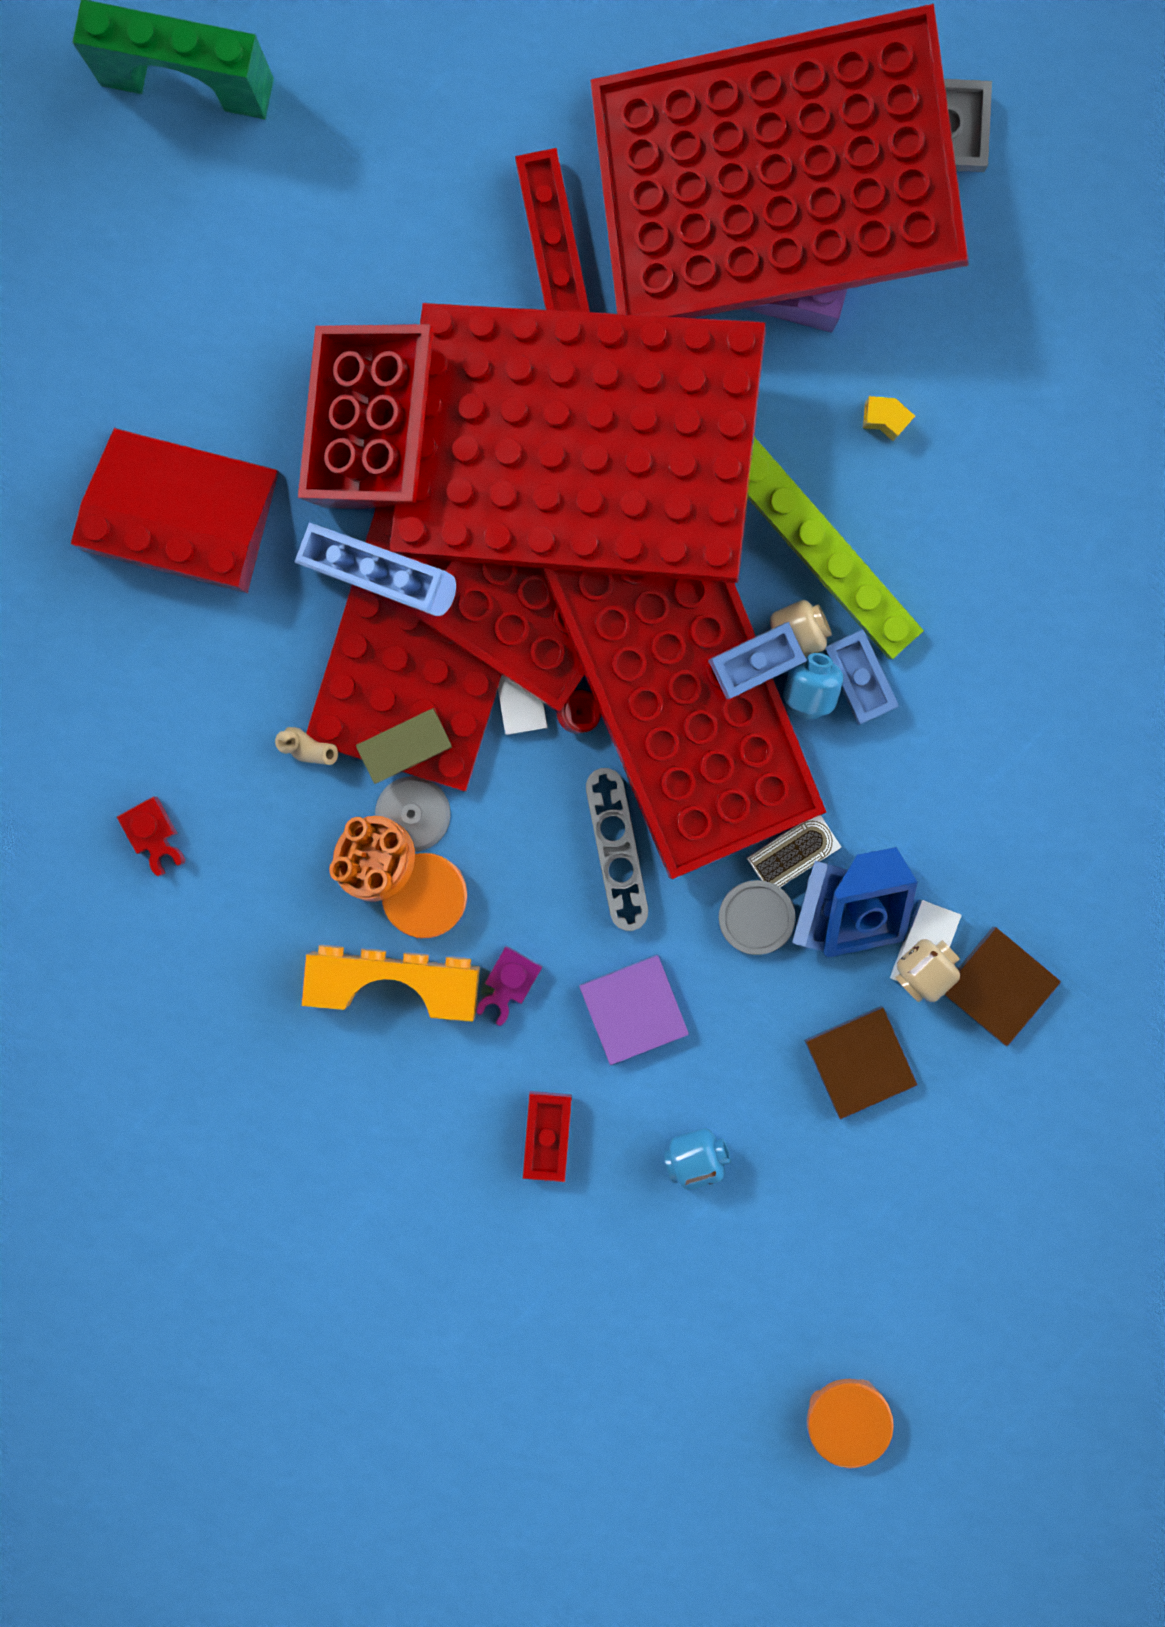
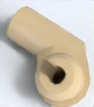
[275,727,338,765]

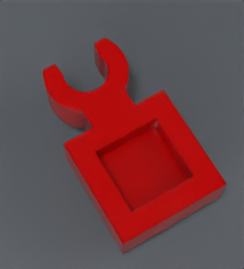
[116,796,185,876]

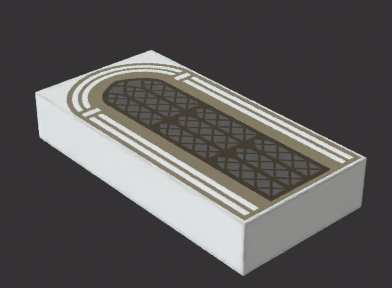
[747,815,841,887]

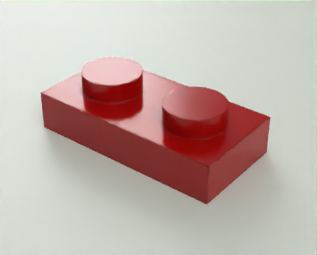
[523,1091,572,1182]

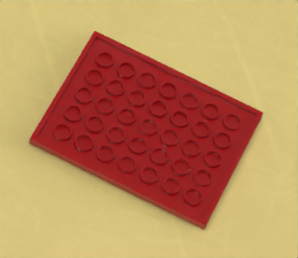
[590,3,968,318]
[389,303,766,583]

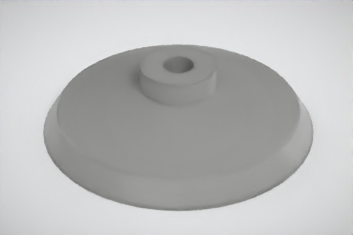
[375,776,450,852]
[719,880,796,955]

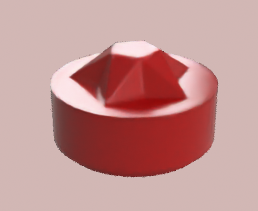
[556,690,601,734]

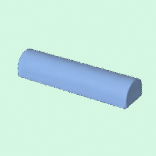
[294,522,456,616]

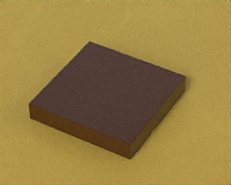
[944,926,1061,1046]
[804,1006,918,1119]

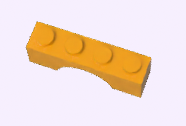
[301,945,480,1022]

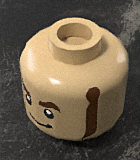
[895,939,960,1003]

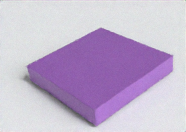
[579,954,689,1065]

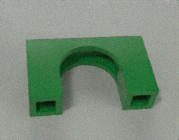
[72,0,274,120]

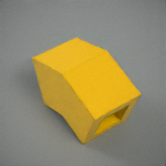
[863,396,915,441]

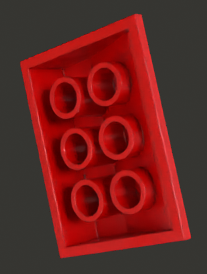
[298,324,434,509]
[71,428,279,594]

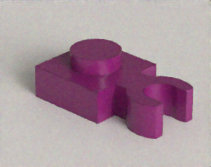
[477,945,543,1026]

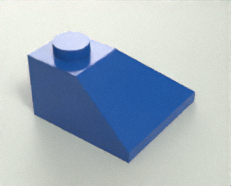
[823,847,918,958]

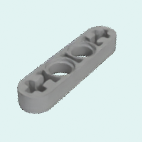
[586,768,648,931]

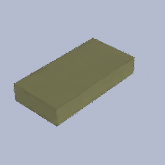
[356,708,453,784]

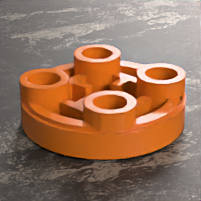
[329,816,415,902]
[382,853,468,938]
[807,1379,894,1468]

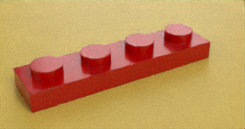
[515,148,590,312]

